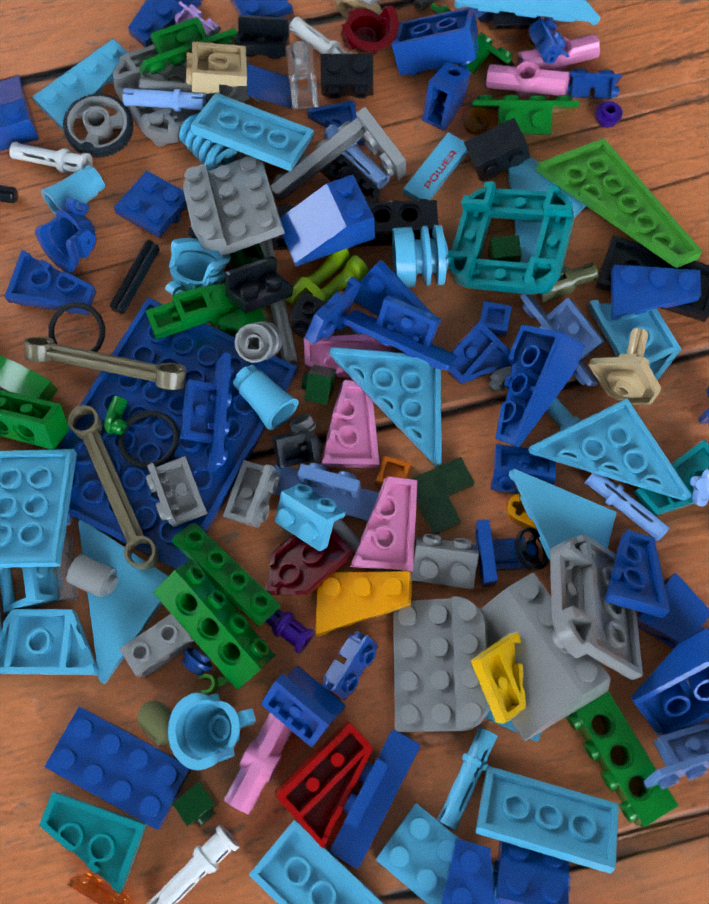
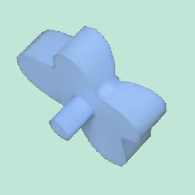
[690,469,709,507]

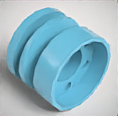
[392,225,448,288]

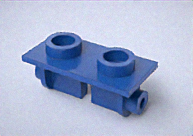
[528,16,570,64]
[566,68,622,100]
[322,631,379,701]

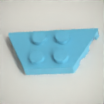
[587,300,681,381]
[0,609,99,675]

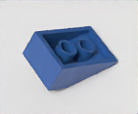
[0,76,40,151]
[280,175,375,266]
[631,628,709,736]

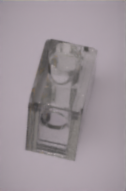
[286,41,319,109]

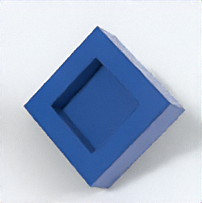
[480,301,512,336]

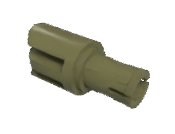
[538,262,599,302]
[137,700,172,748]

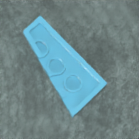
[32,39,128,131]

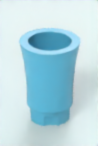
[41,165,106,215]
[233,364,299,430]

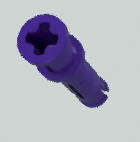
[265,609,315,654]

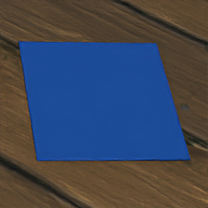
[247,64,292,109]

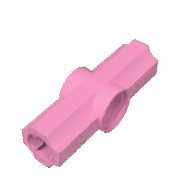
[518,34,600,71]
[486,61,570,99]
[223,713,293,815]

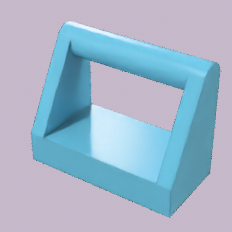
[0,567,60,614]

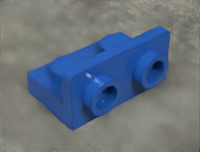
[490,444,556,494]

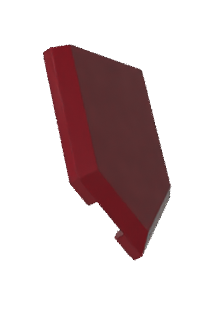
[265,530,355,595]

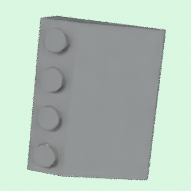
[480,572,611,742]

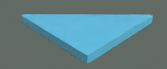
[454,0,601,25]
[507,156,586,263]
[329,347,442,466]
[528,398,692,501]
[509,469,616,560]
[78,520,168,684]

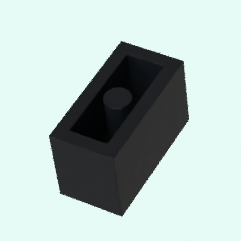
[464,118,530,182]

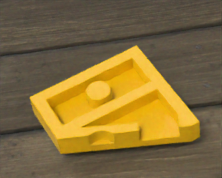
[470,632,526,723]

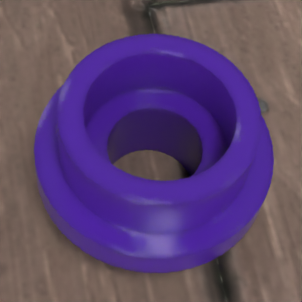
[595,101,623,128]

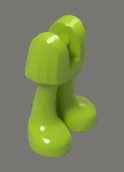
[285,249,369,307]

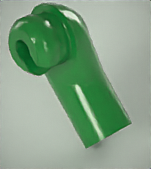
[104,396,128,435]

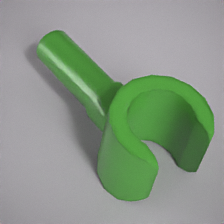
[198,674,231,694]

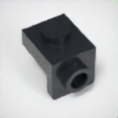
[289,292,327,338]
[272,429,322,468]

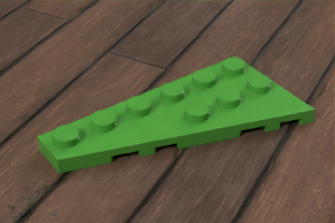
[535,138,703,268]

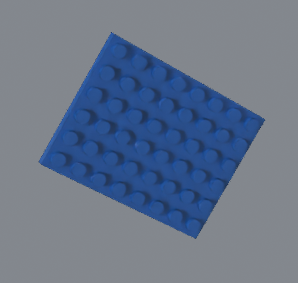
[55,297,298,569]

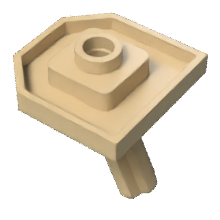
[588,328,662,405]

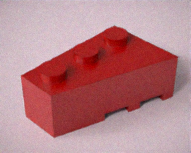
[275,720,373,849]

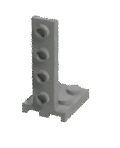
[271,106,407,200]

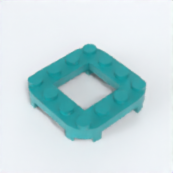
[448,182,574,294]

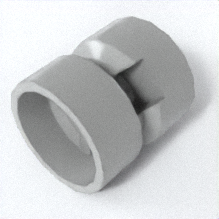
[234,321,283,363]

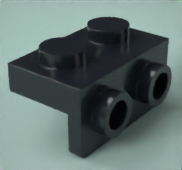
[234,15,290,59]
[321,53,373,99]

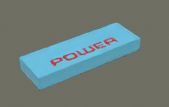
[403,132,467,201]

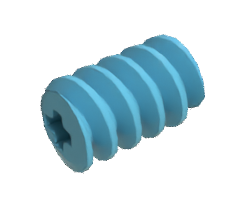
[179,114,237,171]

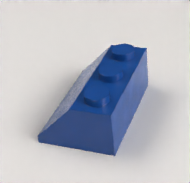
[392,7,478,76]

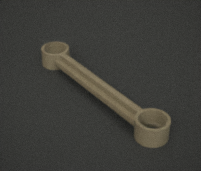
[24,337,187,390]
[68,405,159,571]

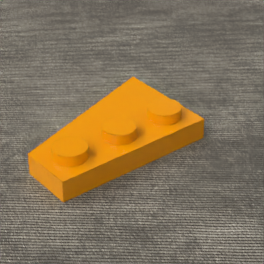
[315,571,412,637]

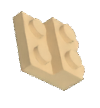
[186,42,247,94]

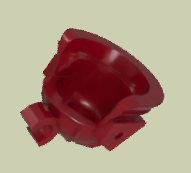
[340,5,399,55]

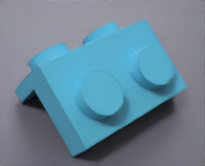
[274,484,346,551]

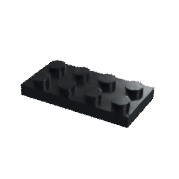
[595,235,709,322]

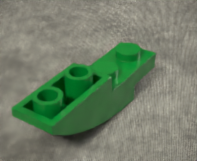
[145,283,265,340]

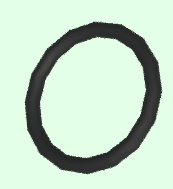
[48,302,105,352]
[118,410,180,468]

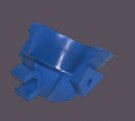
[35,197,96,273]

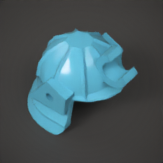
[165,238,231,297]
[168,693,256,770]

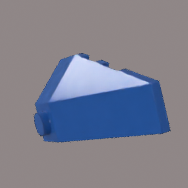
[495,324,585,447]

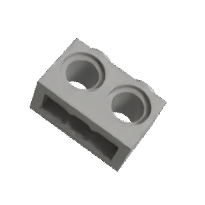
[119,614,197,679]

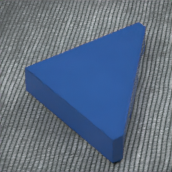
[307,100,364,146]

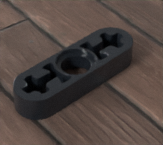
[320,154,380,202]

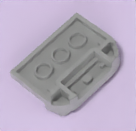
[113,45,210,147]
[183,156,285,255]
[549,534,643,680]
[393,596,490,732]

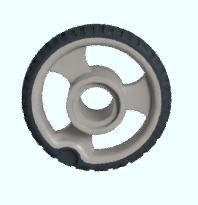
[63,93,133,158]

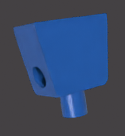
[422,62,470,131]
[637,573,709,649]

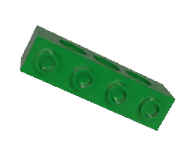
[0,389,70,450]
[153,559,275,690]
[566,691,679,827]

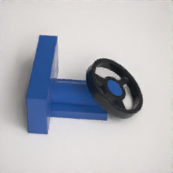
[474,519,549,588]

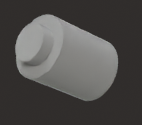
[66,554,119,598]

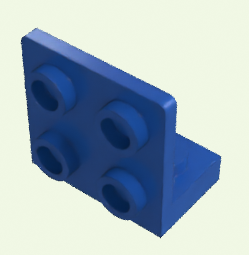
[261,666,345,748]

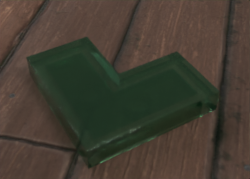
[412,457,475,535]

